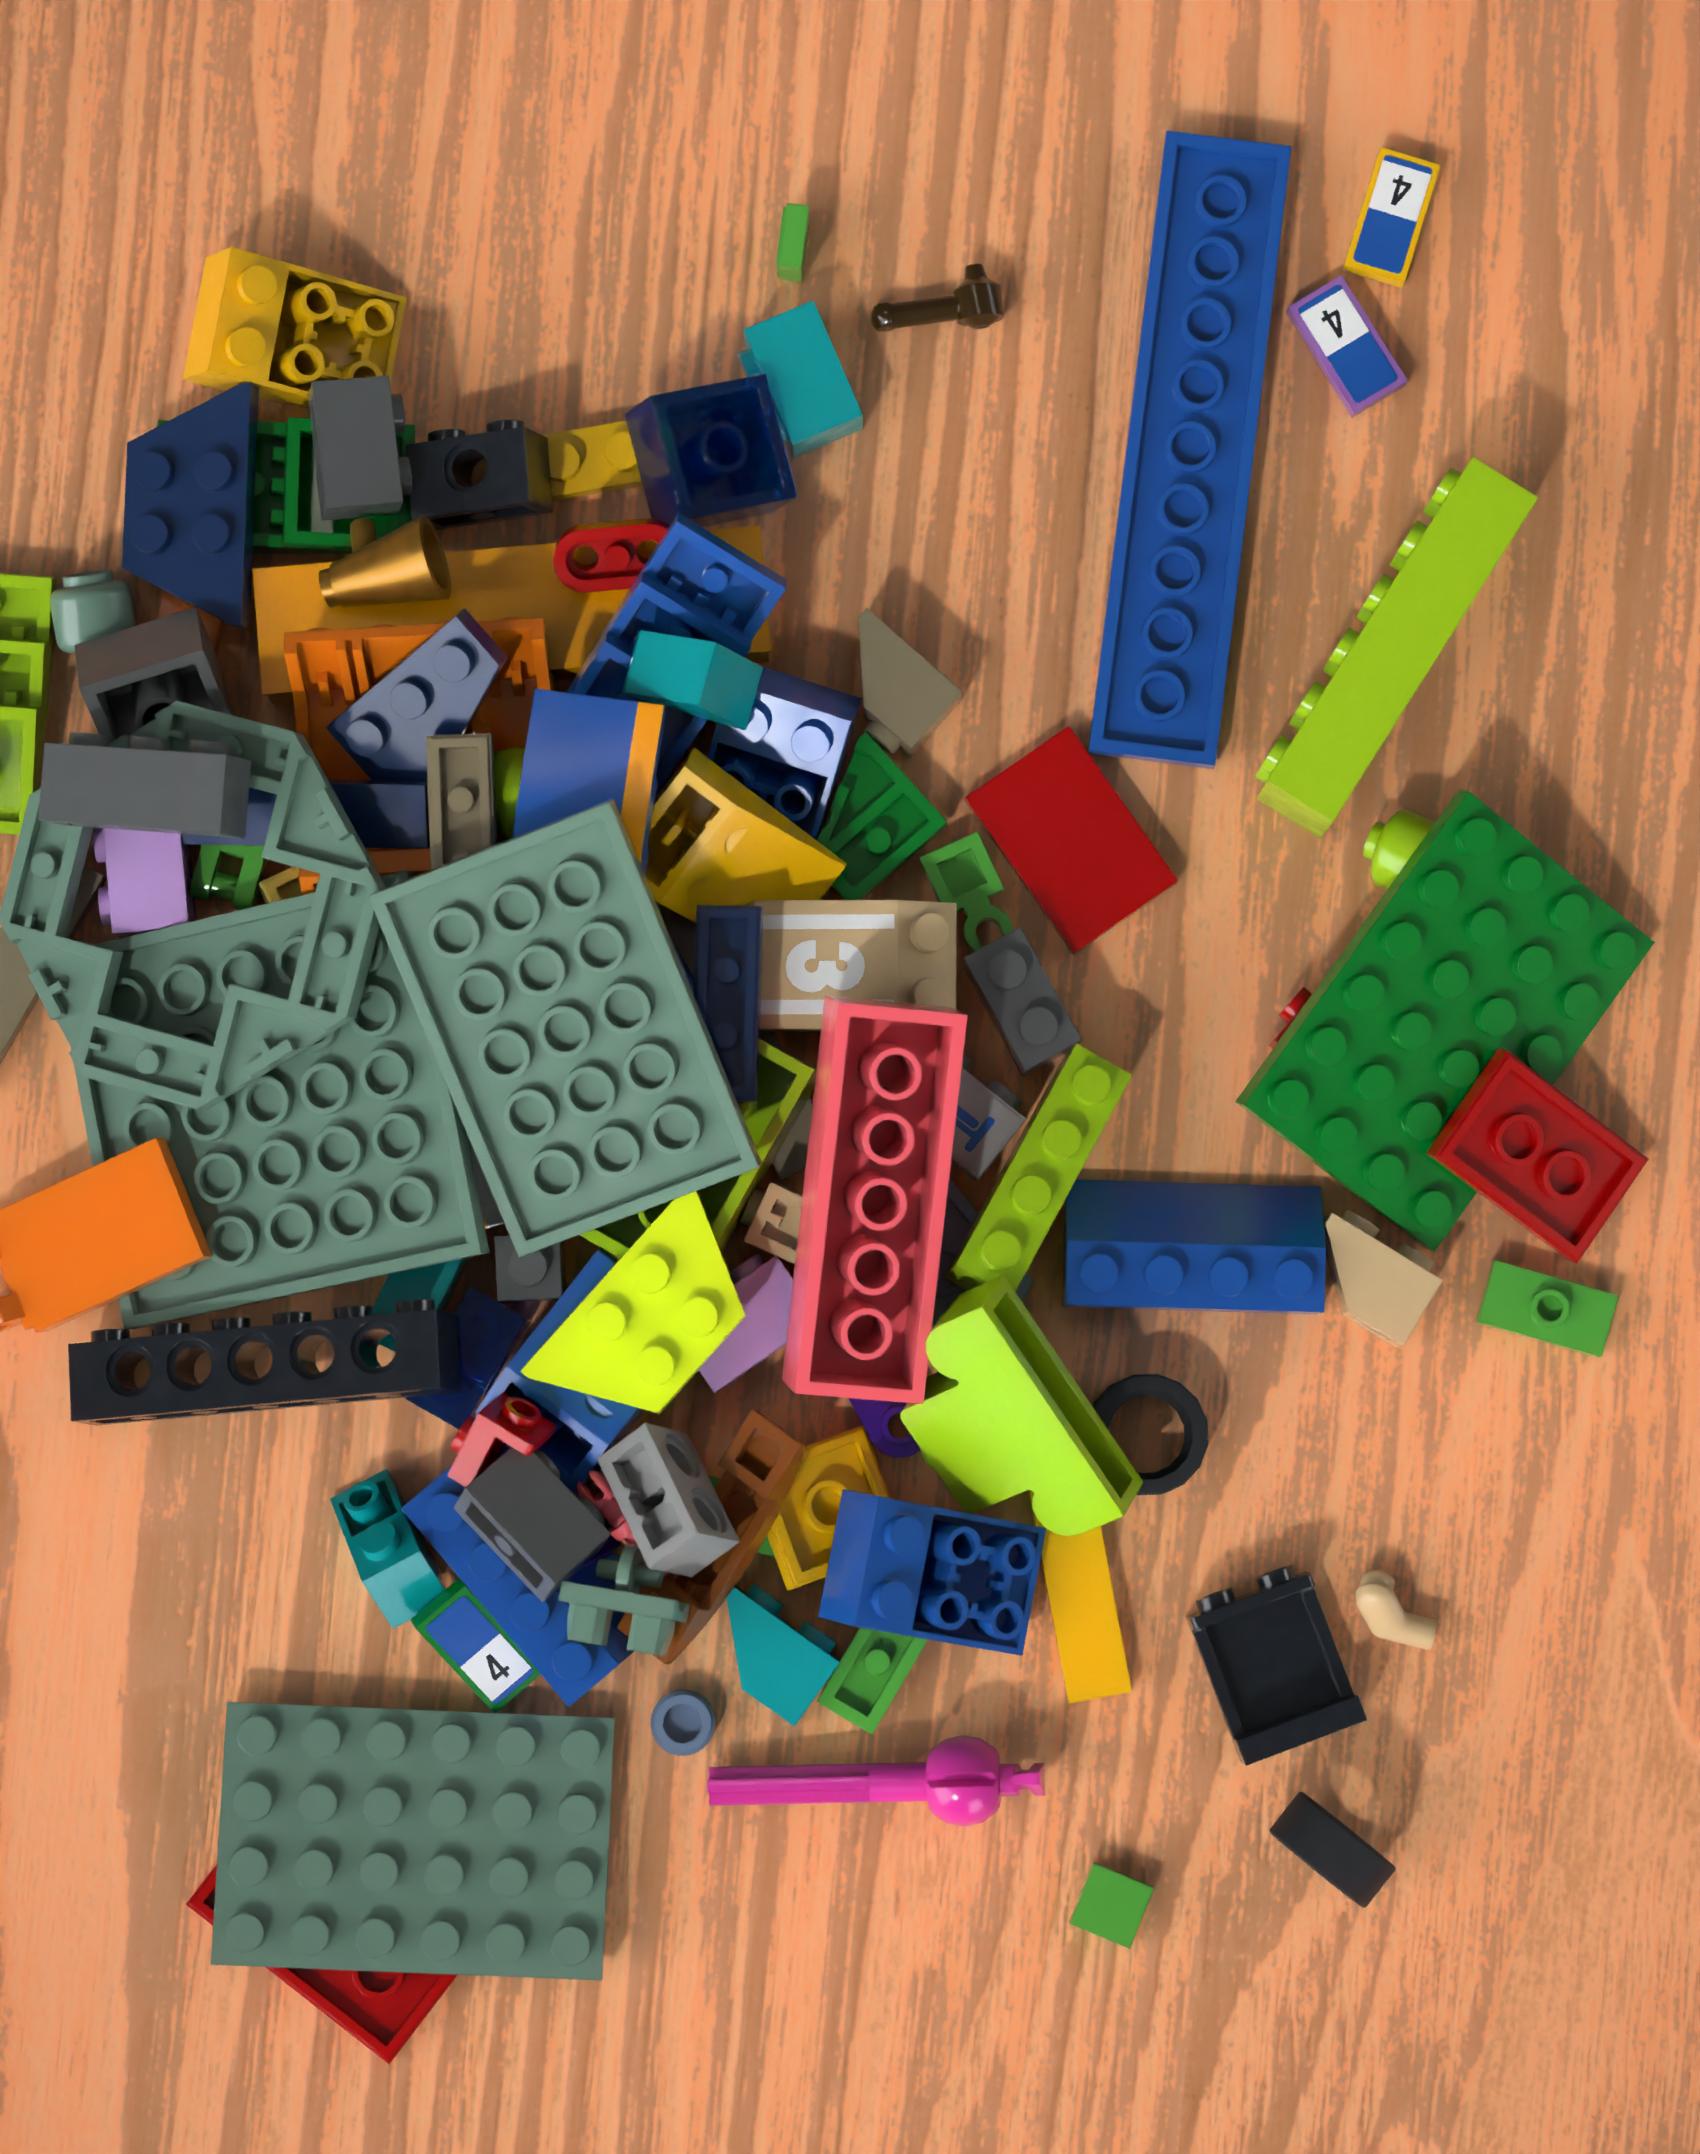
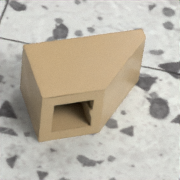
[1324,1210,1443,1347]

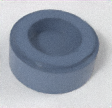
[651,1690,716,1756]

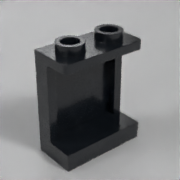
[1185,1565,1367,1766]

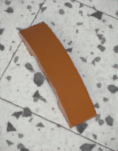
[616,1409,806,1664]

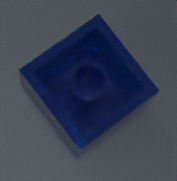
[624,374,798,527]

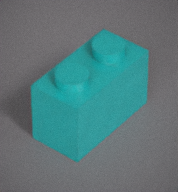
[737,300,863,458]

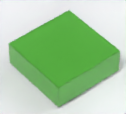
[776,203,810,283]
[1069,1862,1154,1949]

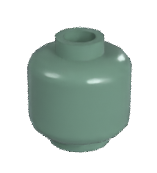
[50,570,137,653]

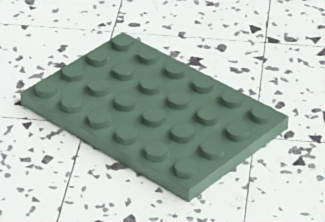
[368,799,762,1257]
[211,1702,615,1980]

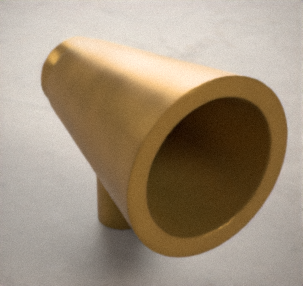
[319,515,451,608]

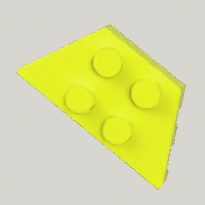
[521,1191,747,1414]

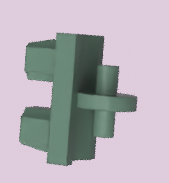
[558,1544,690,1656]

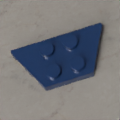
[122,383,259,630]

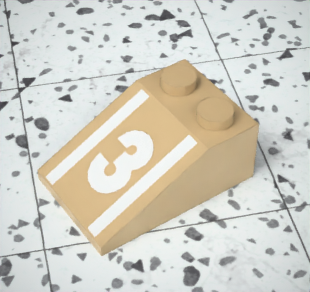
[749,900,957,1033]

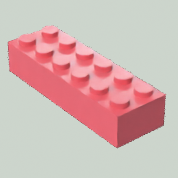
[782,995,968,1404]

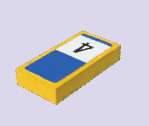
[1342,147,1441,288]

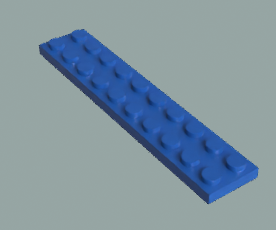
[1088,131,1292,769]

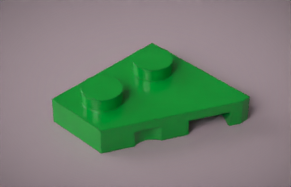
[817,732,947,900]

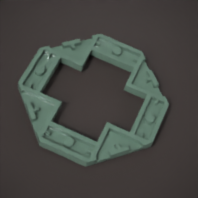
[0,701,386,1110]

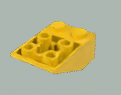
[182,246,407,408]
[645,748,847,923]

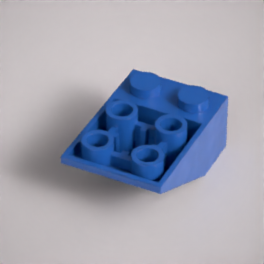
[707,666,862,840]
[474,1248,643,1493]
[818,1489,1046,1656]

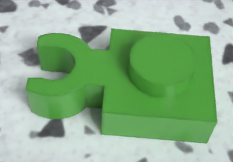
[919,831,1012,952]

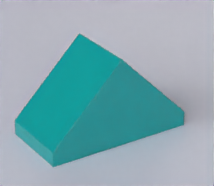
[622,630,763,730]

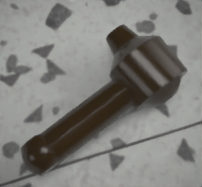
[870,264,1004,332]

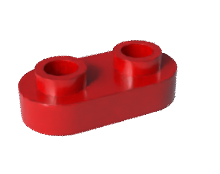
[553,518,670,593]

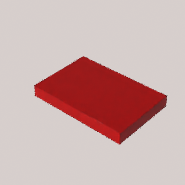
[964,726,1178,955]
[1426,1048,1649,1264]

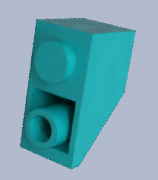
[330,1469,446,1629]
[727,1583,840,1727]

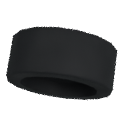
[1092,1374,1208,1495]
[1269,1792,1396,1908]

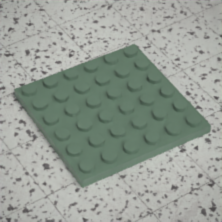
[70,870,490,1330]

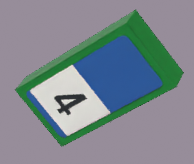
[410,1578,541,1713]

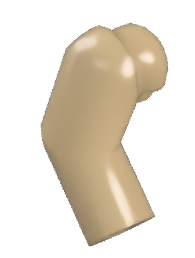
[1356,1570,1438,1650]

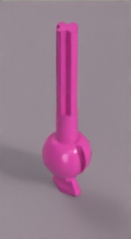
[707,1735,1045,1827]

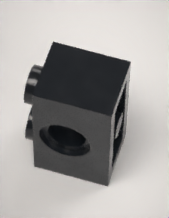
[406,420,553,530]

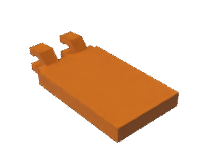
[0,1138,212,1333]

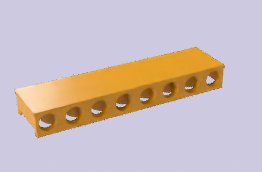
[252,525,771,705]

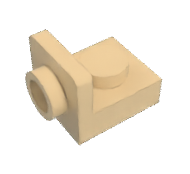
[740,1182,802,1264]

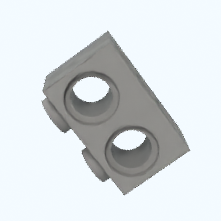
[597,1423,740,1577]

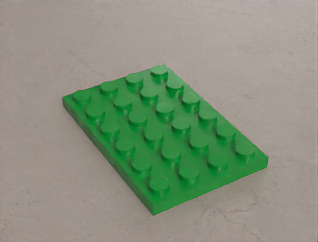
[1235,790,1655,1252]

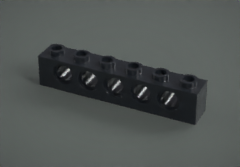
[68,1300,461,1426]

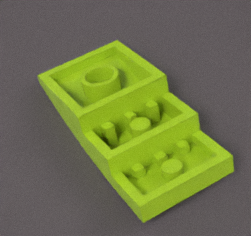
[0,572,57,835]

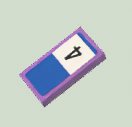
[1286,275,1408,418]

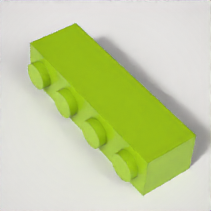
[944,1043,1132,1292]

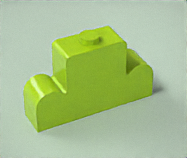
[900,1275,1143,1536]

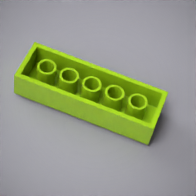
[1255,457,1538,839]

